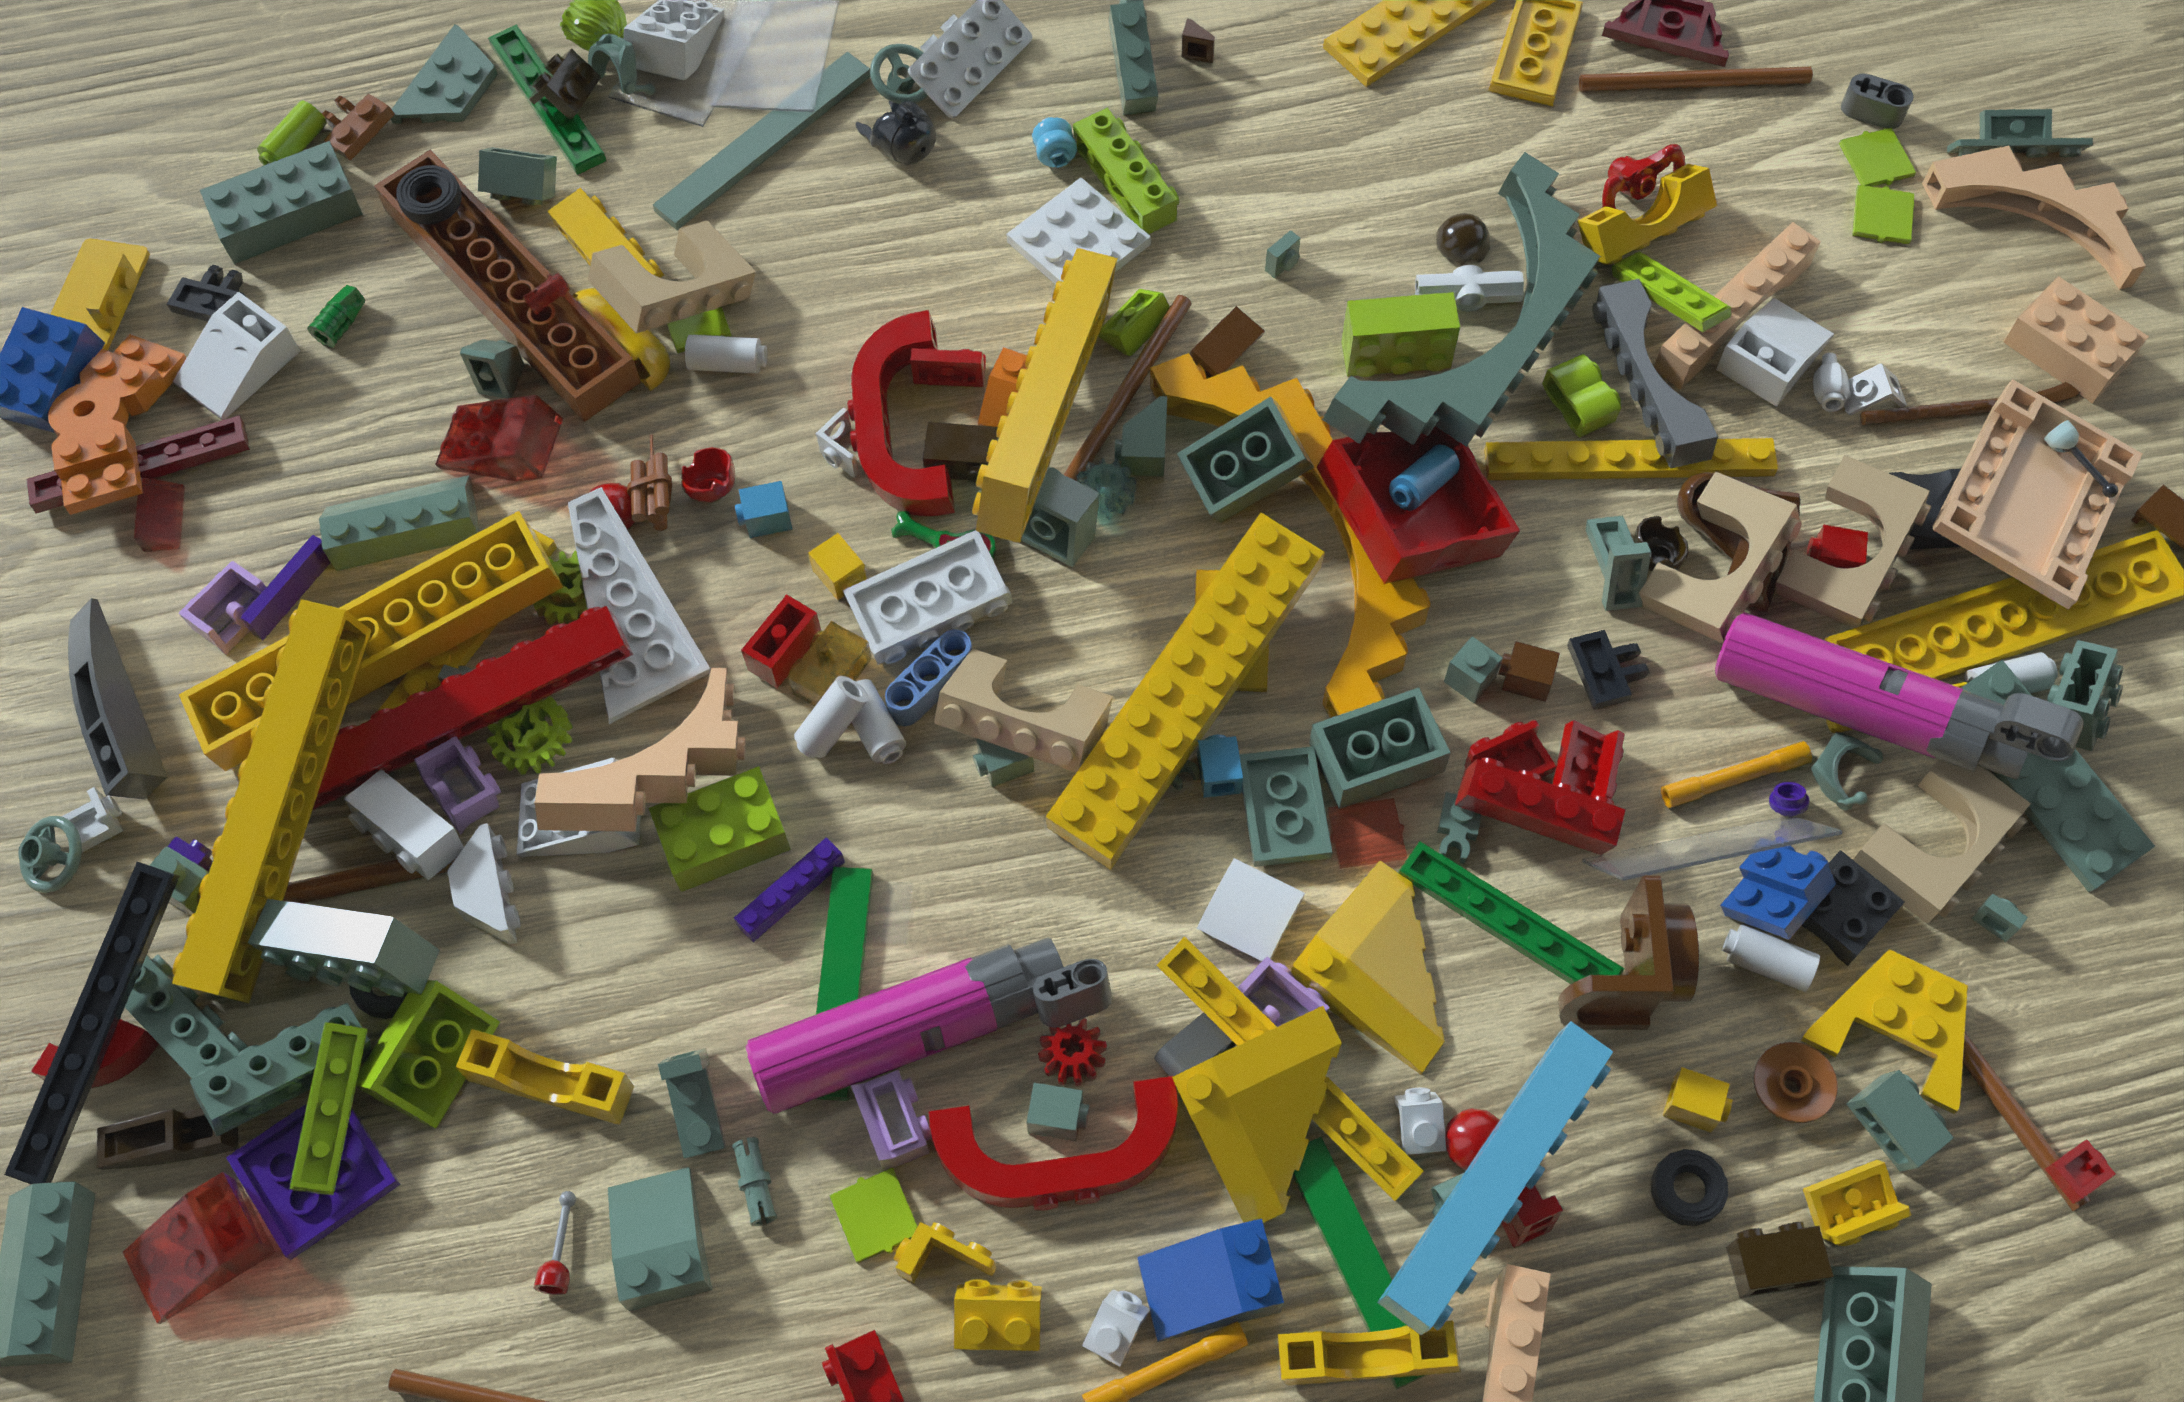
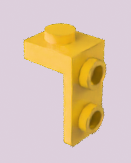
[894,1222,997,1284]

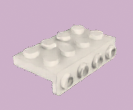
[843,530,1013,665]

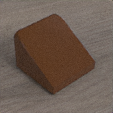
[1181,18,1215,63]

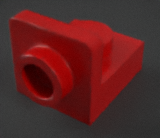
[2045,1139,2116,1204]

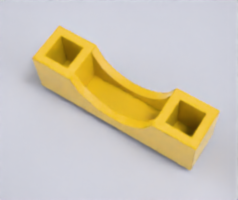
[1577,164,1717,265]
[456,1029,634,1125]
[1278,1320,1461,1386]

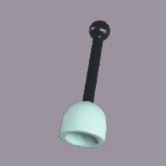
[2044,420,2118,498]

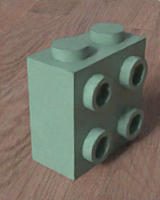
[2047,640,2123,751]

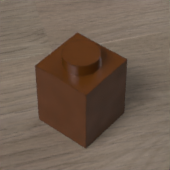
[1498,641,1560,702]

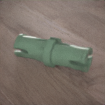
[732,1137,777,1226]

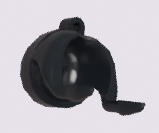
[855,100,936,165]

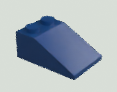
[1137,1218,1284,1342]

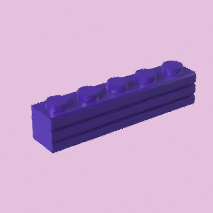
[734,837,845,943]

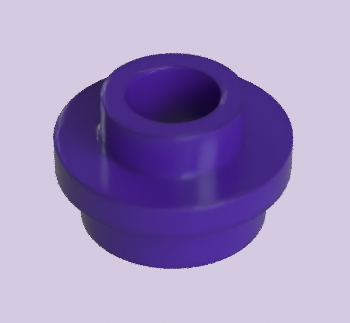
[1769,782,1810,817]

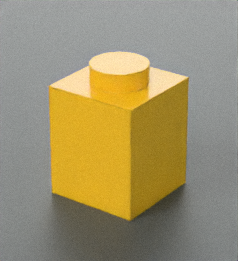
[808,533,867,601]
[1663,1067,1733,1133]

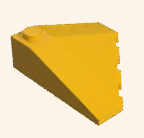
[1291,861,1445,1075]
[1172,1006,1342,1223]

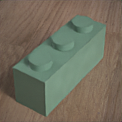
[1108,1,1158,115]

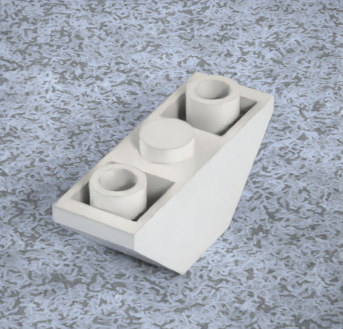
[447,823,520,945]

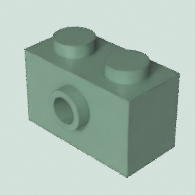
[478,147,557,205]
[1846,1070,1954,1171]

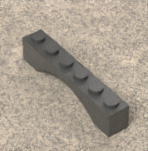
[1592,279,1718,469]

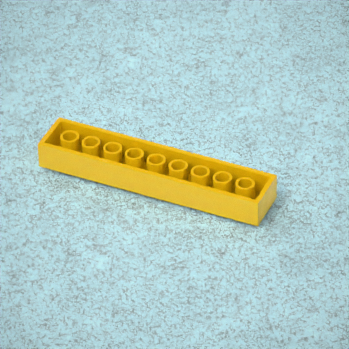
[972,248,1118,543]
[179,511,563,772]
[1045,512,1324,870]
[172,599,371,1003]

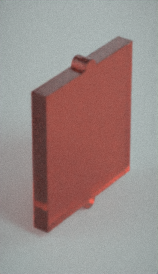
[1327,798,1407,869]

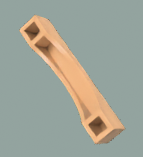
[1654,222,1821,390]

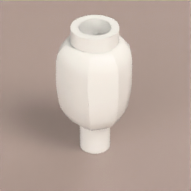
[1813,353,1850,412]

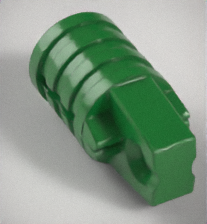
[307,285,366,348]

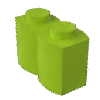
[1542,354,1621,437]

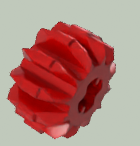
[1038,1018,1107,1087]

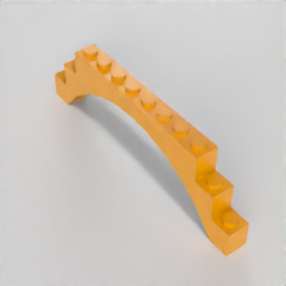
[1150,353,1431,718]

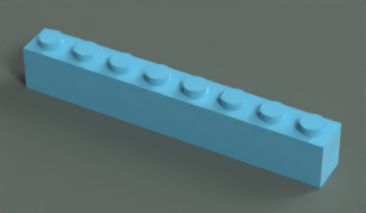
[1377,1021,1613,1335]

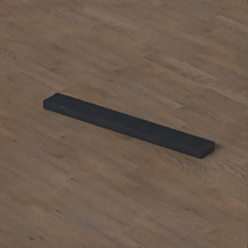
[4,861,180,1184]

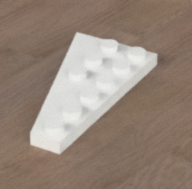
[568,487,710,724]

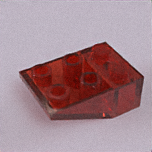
[435,395,563,482]
[123,1172,276,1324]

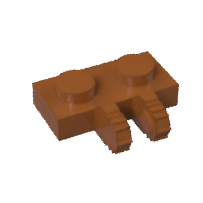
[322,93,395,161]

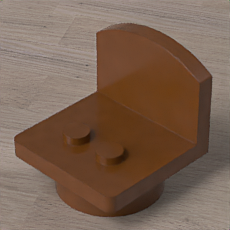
[1558,875,1699,1030]

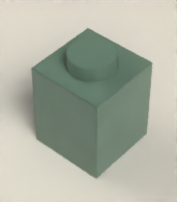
[1444,636,1503,703]
[973,739,1034,787]
[1026,1083,1090,1141]

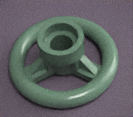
[870,44,928,104]
[18,816,82,893]

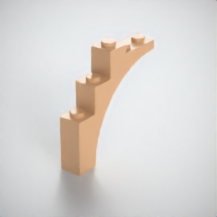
[1922,146,2146,290]
[534,668,746,832]

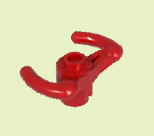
[1602,144,1686,209]

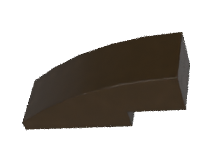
[97,1108,239,1170]

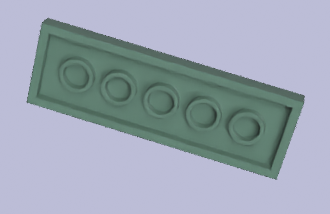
[1961,659,2155,892]

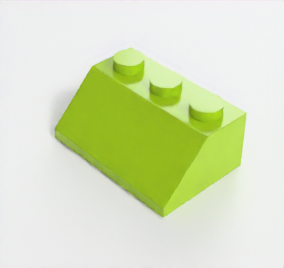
[356,980,500,1129]

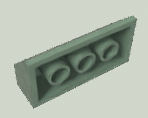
[319,475,480,571]
[0,1181,95,1367]
[1814,1266,1932,1402]

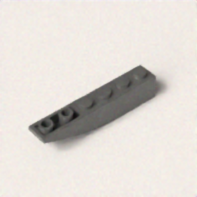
[68,598,167,800]

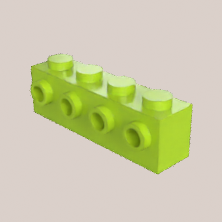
[1073,107,1180,235]

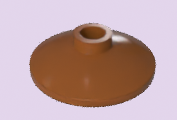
[1753,1042,1838,1123]

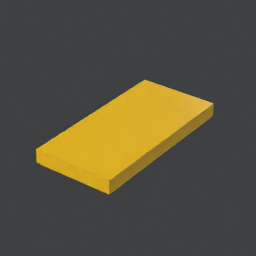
[1489,0,1583,106]

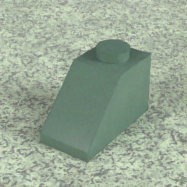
[460,339,525,399]
[1114,396,1167,476]

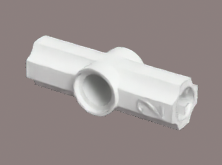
[1415,265,1524,312]

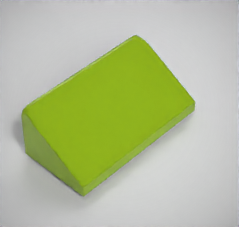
[1099,289,1170,356]

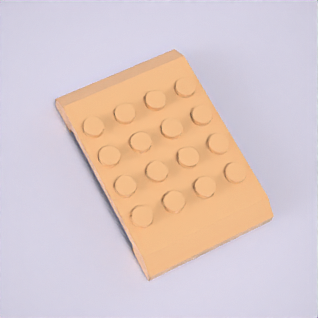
[1932,379,2142,609]

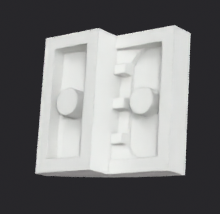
[1196,858,1305,961]

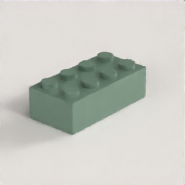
[200,141,363,264]
[248,899,440,997]

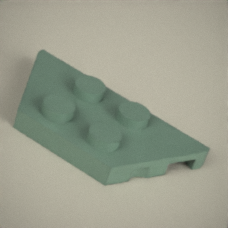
[391,24,498,124]

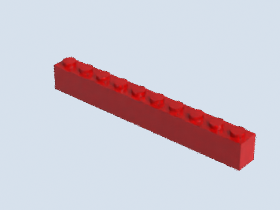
[312,606,634,811]

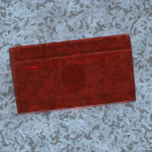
[134,478,185,552]

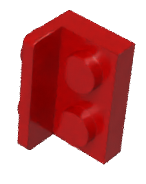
[910,347,986,387]
[822,1330,905,1402]

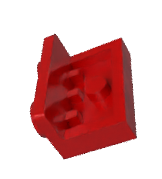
[1464,720,1556,778]
[1553,720,1625,800]

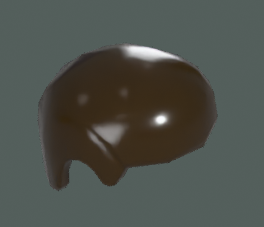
[1436,213,1490,265]
[1633,516,1689,571]

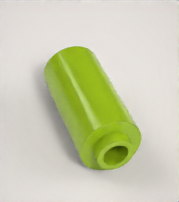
[257,100,327,165]

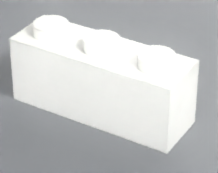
[344,769,464,880]

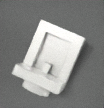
[62,787,123,852]
[1395,1087,1446,1155]
[1082,1290,1150,1367]

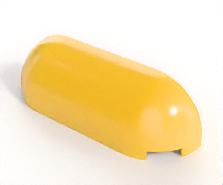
[573,288,670,391]

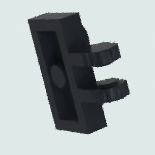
[167,264,246,322]
[1567,630,1650,710]

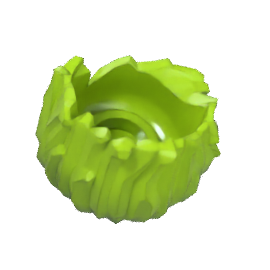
[560,0,627,51]

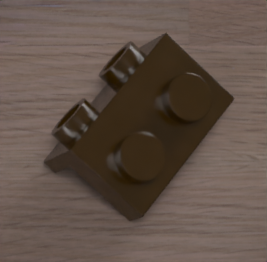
[529,48,601,120]

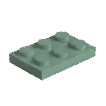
[1239,746,1332,867]

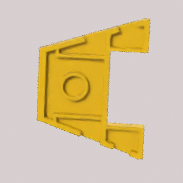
[1801,949,1968,1114]

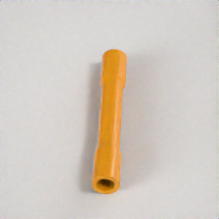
[1661,741,1812,808]
[1082,1321,1248,1402]

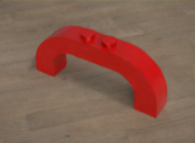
[847,310,955,516]
[928,1076,1178,1211]

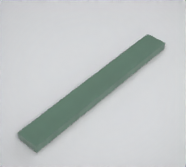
[653,51,871,230]

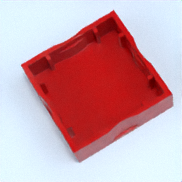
[1316,427,1520,584]

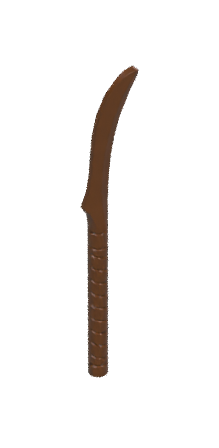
[1860,382,2081,425]

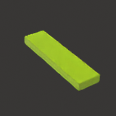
[1612,251,1731,332]
[289,1022,368,1196]

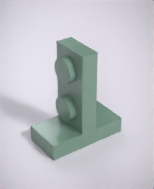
[1585,516,1651,611]
[658,1048,726,1158]

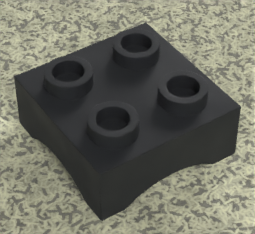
[1889,469,1961,550]
[1801,850,1905,966]

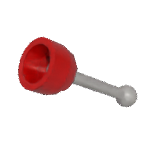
[533,1191,576,1295]

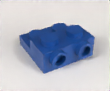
[1720,840,1836,939]

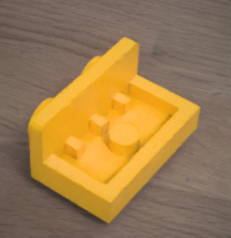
[1803,1160,1912,1246]
[954,1279,1042,1351]

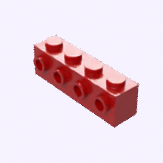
[1455,758,1626,855]

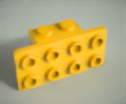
[51,238,150,351]

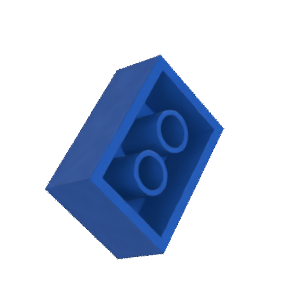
[0,307,105,433]

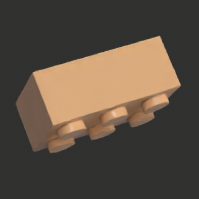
[2003,276,2149,404]

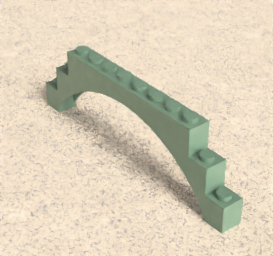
[1322,152,1600,447]

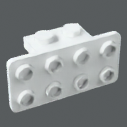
[908,0,1032,118]

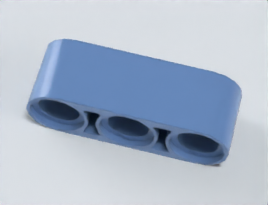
[885,629,972,726]

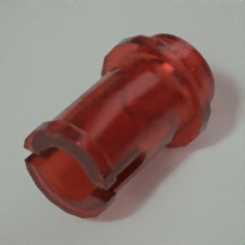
[522,272,570,315]

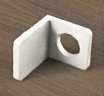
[1844,363,1907,415]
[816,408,858,478]

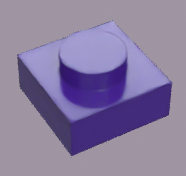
[167,836,213,872]

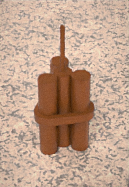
[627,435,672,531]

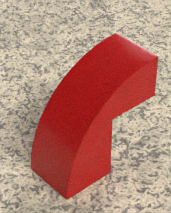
[31,1019,159,1088]

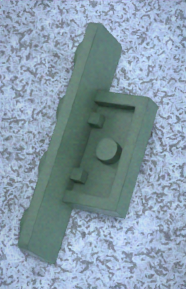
[1947,109,2093,158]

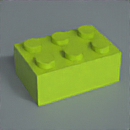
[1341,292,1460,377]
[648,766,791,892]

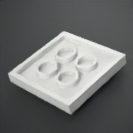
[1006,178,1151,285]

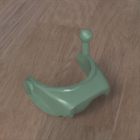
[588,34,655,95]
[1811,732,1883,810]

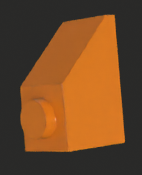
[978,347,1028,427]

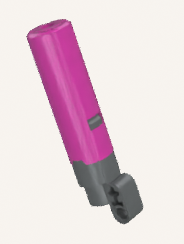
[1715,612,2084,780]
[745,937,1113,1115]

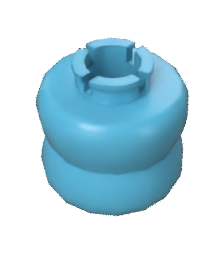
[1032,117,1077,168]

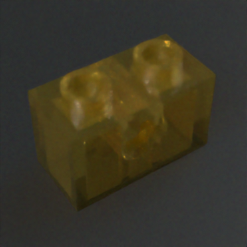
[788,621,872,707]

